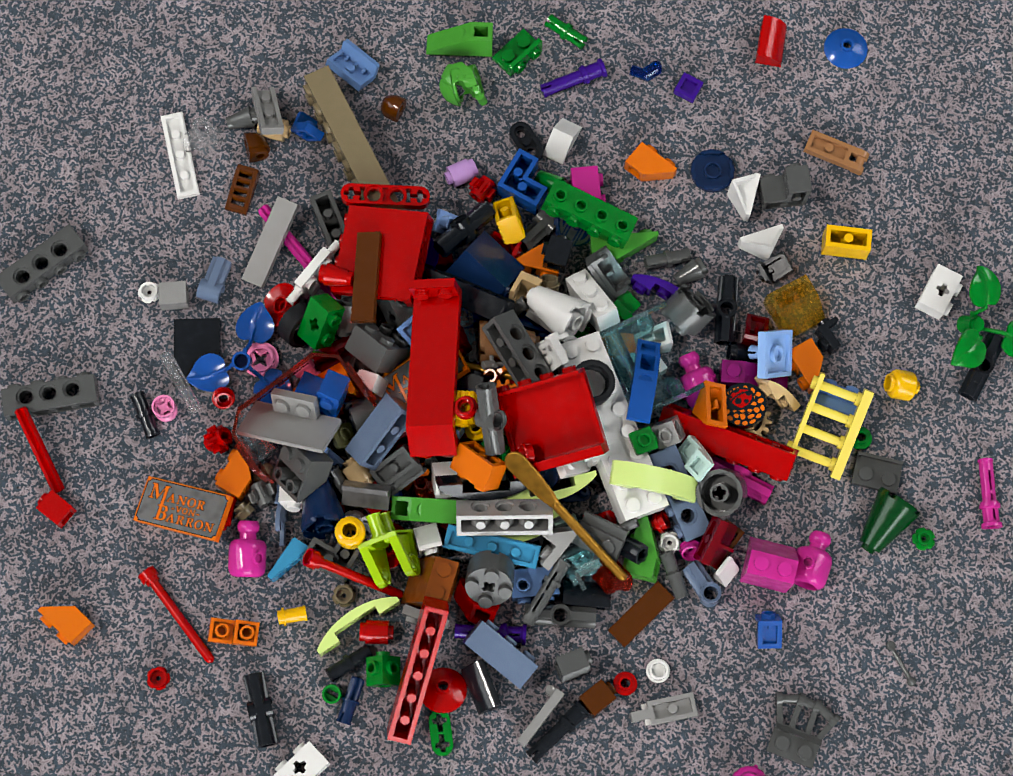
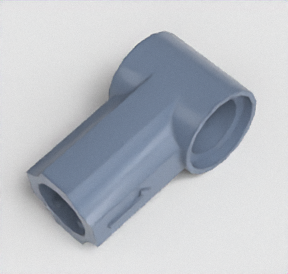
[196,256,232,304]
[683,560,721,607]

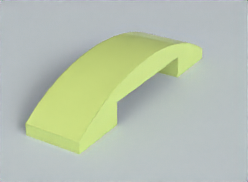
[609,460,698,503]
[503,470,597,500]
[317,597,400,657]

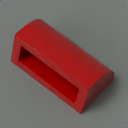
[755,15,787,67]

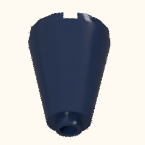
[301,477,346,540]

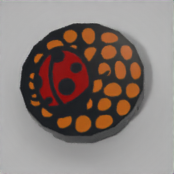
[726,383,767,429]

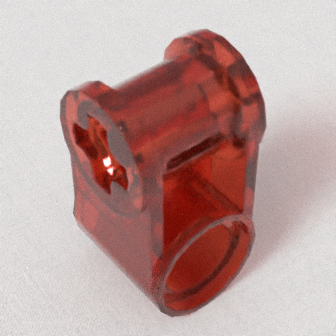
[591,556,633,595]

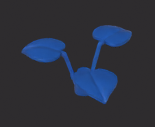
[186,302,292,404]

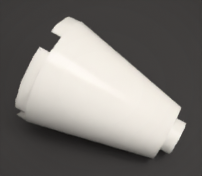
[526,286,592,343]

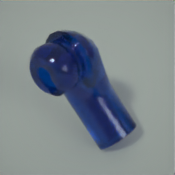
[629,61,662,81]

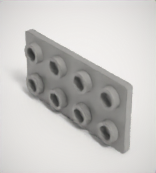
[237,387,342,453]

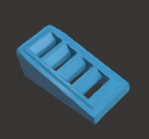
[267,537,308,582]

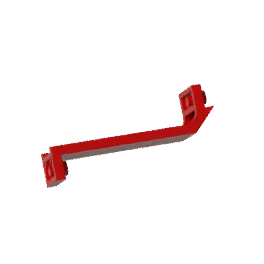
[406,278,462,458]

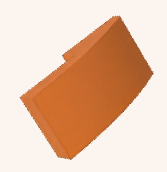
[207,617,260,647]

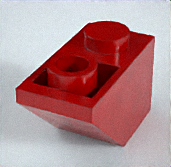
[454,578,501,624]

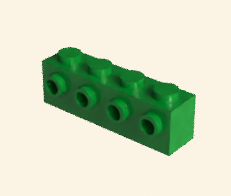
[541,178,638,249]

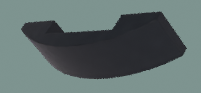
[435,472,527,501]

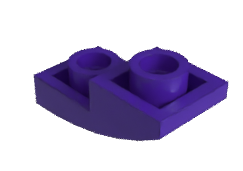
[630,274,679,300]

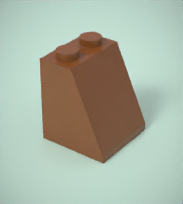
[401,556,460,609]

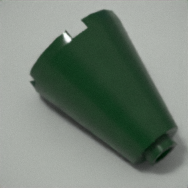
[860,487,921,555]

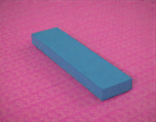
[443,524,541,569]

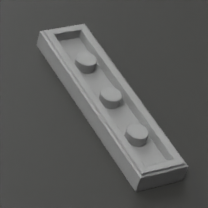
[241,196,300,289]

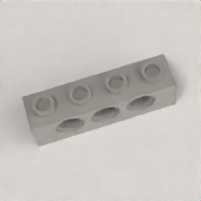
[456,499,553,536]

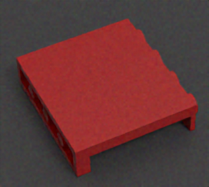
[330,205,434,307]
[496,365,609,478]

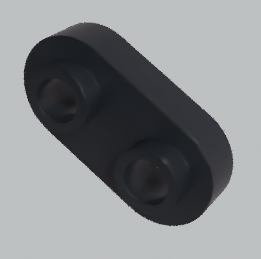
[509,122,543,161]

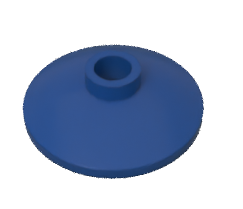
[824,28,868,69]

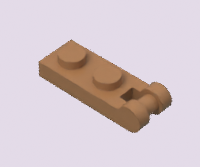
[803,130,870,175]

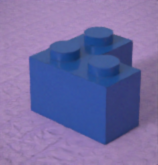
[497,148,548,215]
[294,369,350,418]

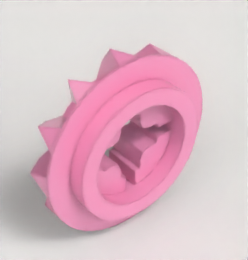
[246,342,279,377]

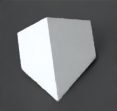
[727,173,761,222]
[737,224,784,261]

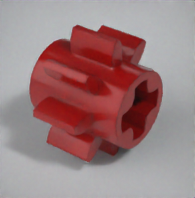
[469,175,496,203]
[203,425,232,454]

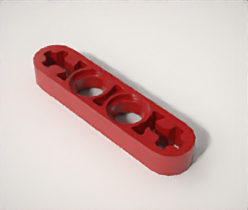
[340,183,430,210]

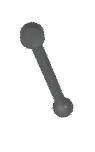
[886,641,916,686]

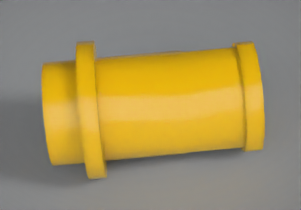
[277,605,307,626]

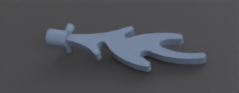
[274,460,288,547]

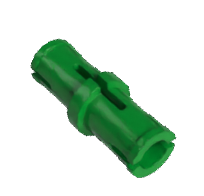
[544,14,588,49]

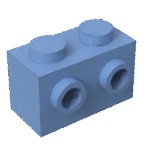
[511,566,560,605]

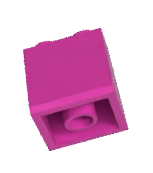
[740,536,799,593]

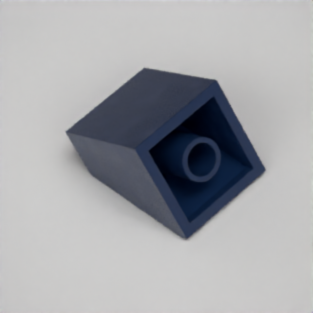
[446,231,524,296]

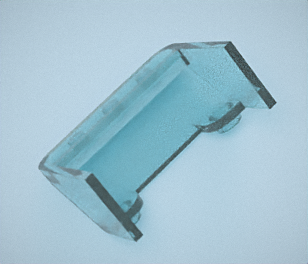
[599,302,705,411]

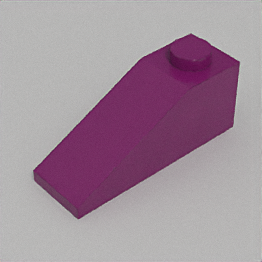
[719,359,788,389]

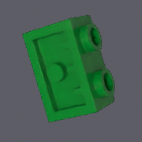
[492,29,542,77]

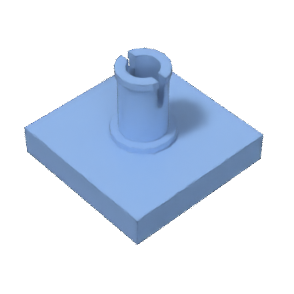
[748,329,793,379]

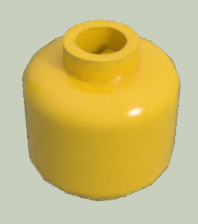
[884,369,920,401]
[335,516,366,550]

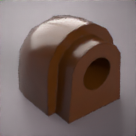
[381,95,407,123]
[243,133,270,163]

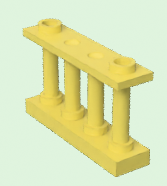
[786,372,874,481]

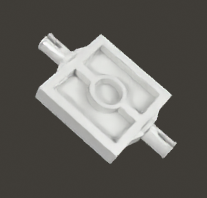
[286,240,340,305]

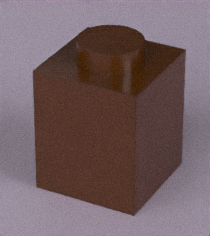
[578,679,617,718]

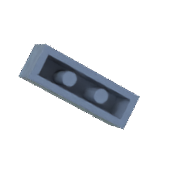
[345,393,407,471]
[462,619,538,689]

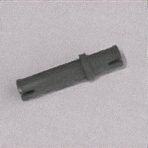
[521,558,571,627]

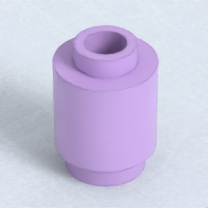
[444,158,479,188]

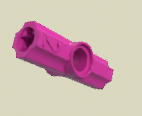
[710,456,774,505]

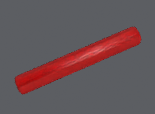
[15,406,64,493]

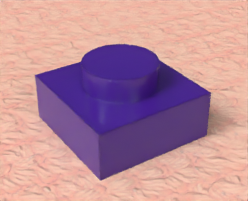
[673,72,704,104]

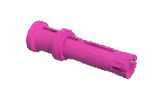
[978,458,1003,529]

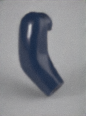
[551,483,591,503]

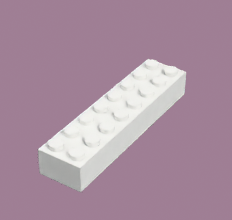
[557,331,669,525]

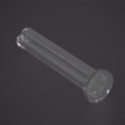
[159,350,206,417]

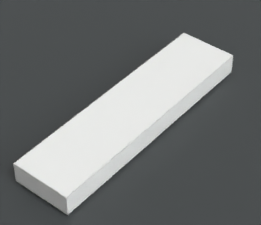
[160,112,200,200]

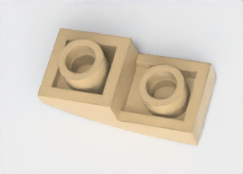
[754,376,801,412]

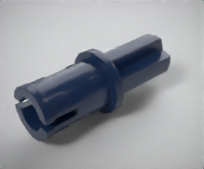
[336,676,364,726]

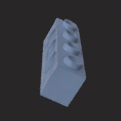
[649,444,709,542]

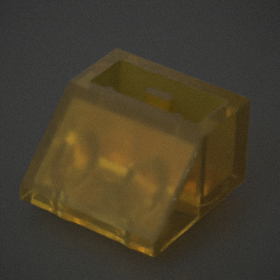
[763,274,825,338]

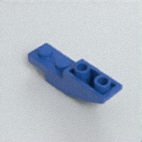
[626,339,661,424]

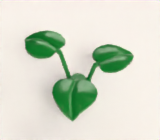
[951,266,1013,368]

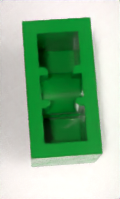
[297,293,345,350]

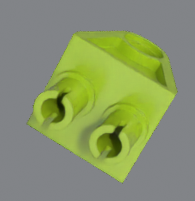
[358,511,421,589]

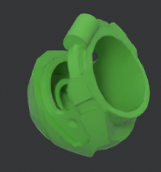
[439,62,487,107]

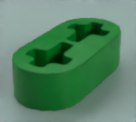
[429,712,453,757]

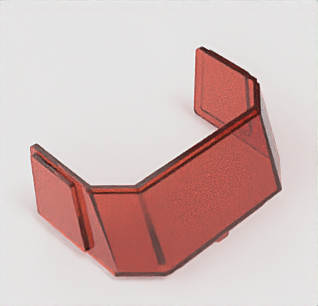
[231,350,377,484]

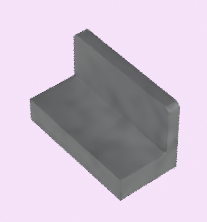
[341,480,392,511]

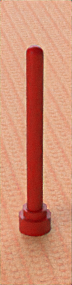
[302,548,403,599]
[138,566,214,663]

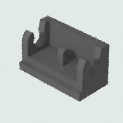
[585,245,631,301]

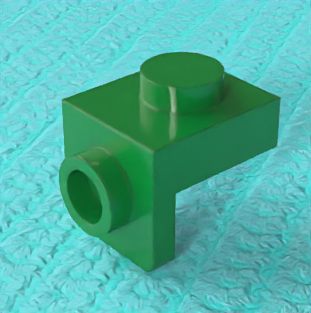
[612,291,641,322]
[628,426,659,456]

